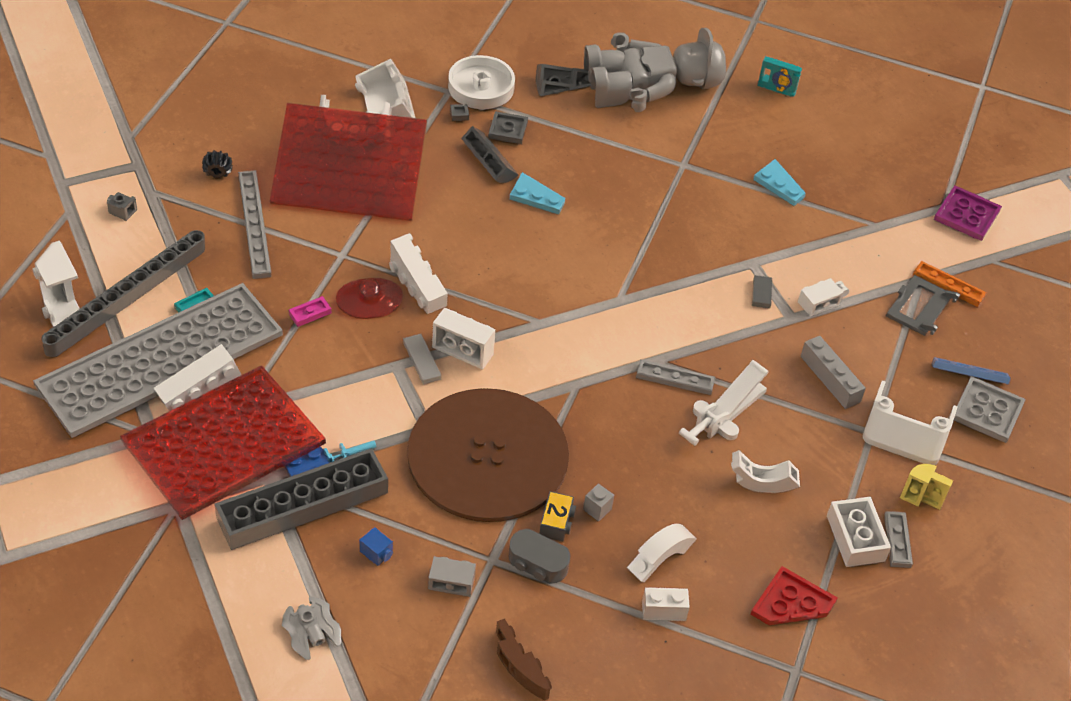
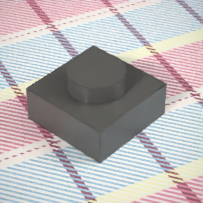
[450,104,469,121]

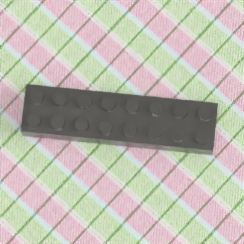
[214,448,388,550]

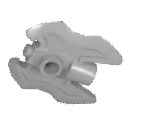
[282,597,341,660]

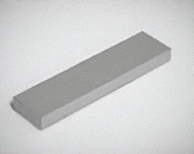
[636,359,715,395]

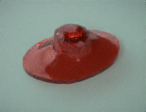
[336,278,403,319]

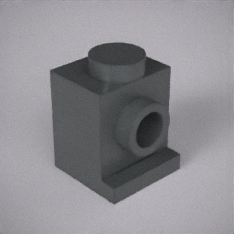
[107,192,137,221]

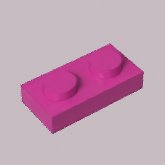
[289,296,332,327]

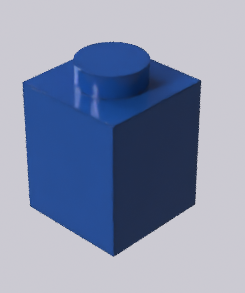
[359,527,393,566]

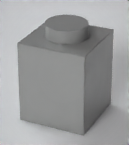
[583,483,614,521]

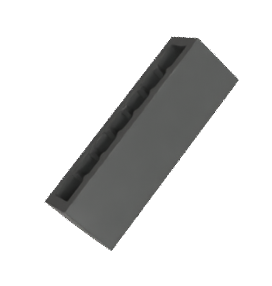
[461,126,519,183]

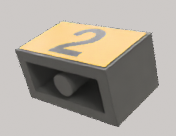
[539,491,576,542]

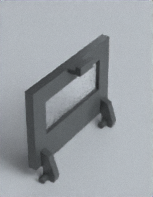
[886,275,960,336]

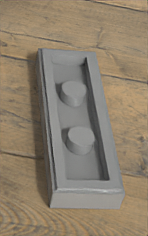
[403,334,441,385]
[884,511,913,568]

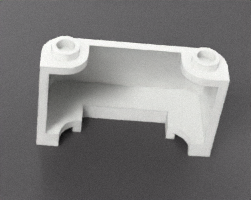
[355,59,416,127]

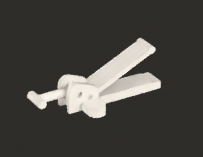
[679,360,769,446]

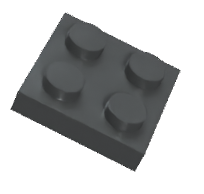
[488,111,528,144]

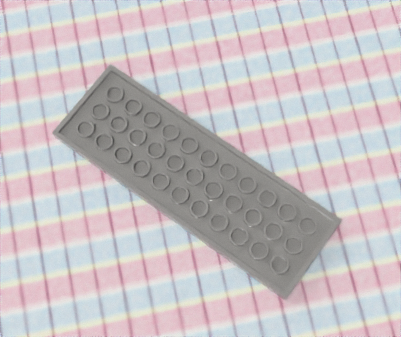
[33,283,283,438]

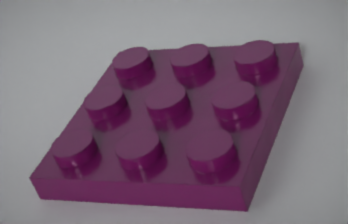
[933,185,1002,241]

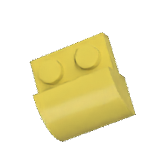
[900,464,953,510]

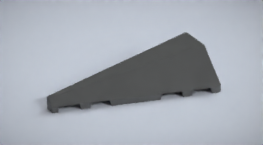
[535,64,591,96]

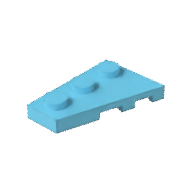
[753,159,806,206]
[510,172,565,214]

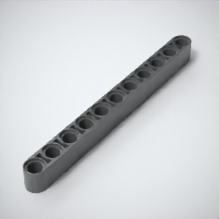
[42,230,205,357]

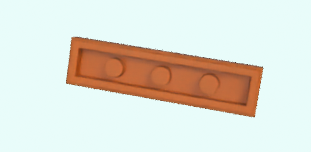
[913,261,987,307]

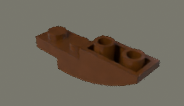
[496,619,552,701]

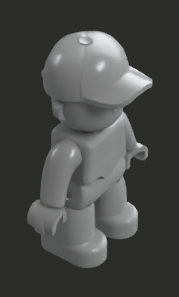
[584,28,726,112]

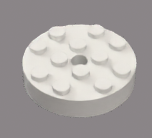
[448,55,515,110]

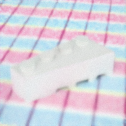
[389,233,448,314]
[154,344,244,414]

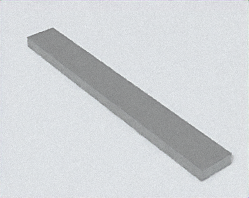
[238,170,272,279]

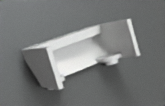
[32,240,80,327]
[863,381,958,465]

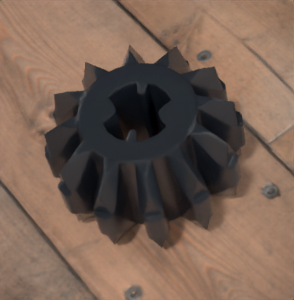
[202,150,233,179]

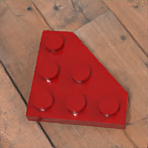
[750,566,838,625]

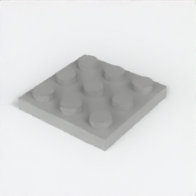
[954,376,1026,443]

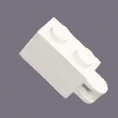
[798,278,850,317]

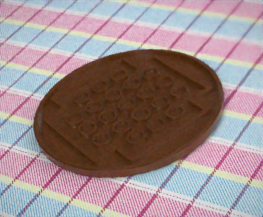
[408,388,569,522]

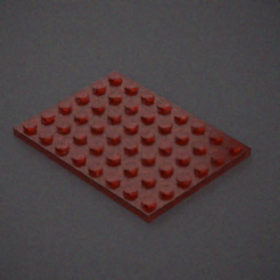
[270,103,427,221]
[120,365,326,520]

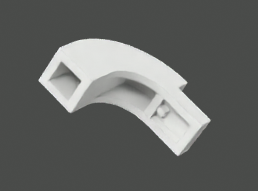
[731,450,800,493]
[627,524,697,582]

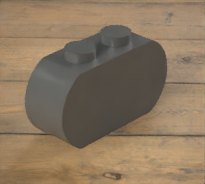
[508,529,570,584]

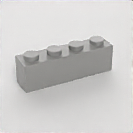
[800,336,866,409]

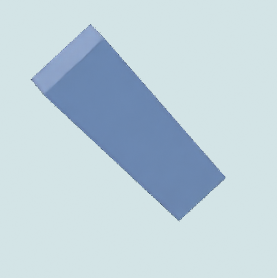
[932,357,1011,384]

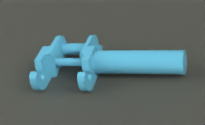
[323,440,376,463]

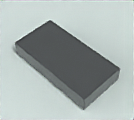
[752,275,772,308]

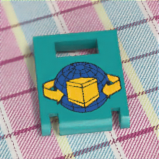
[757,56,802,97]

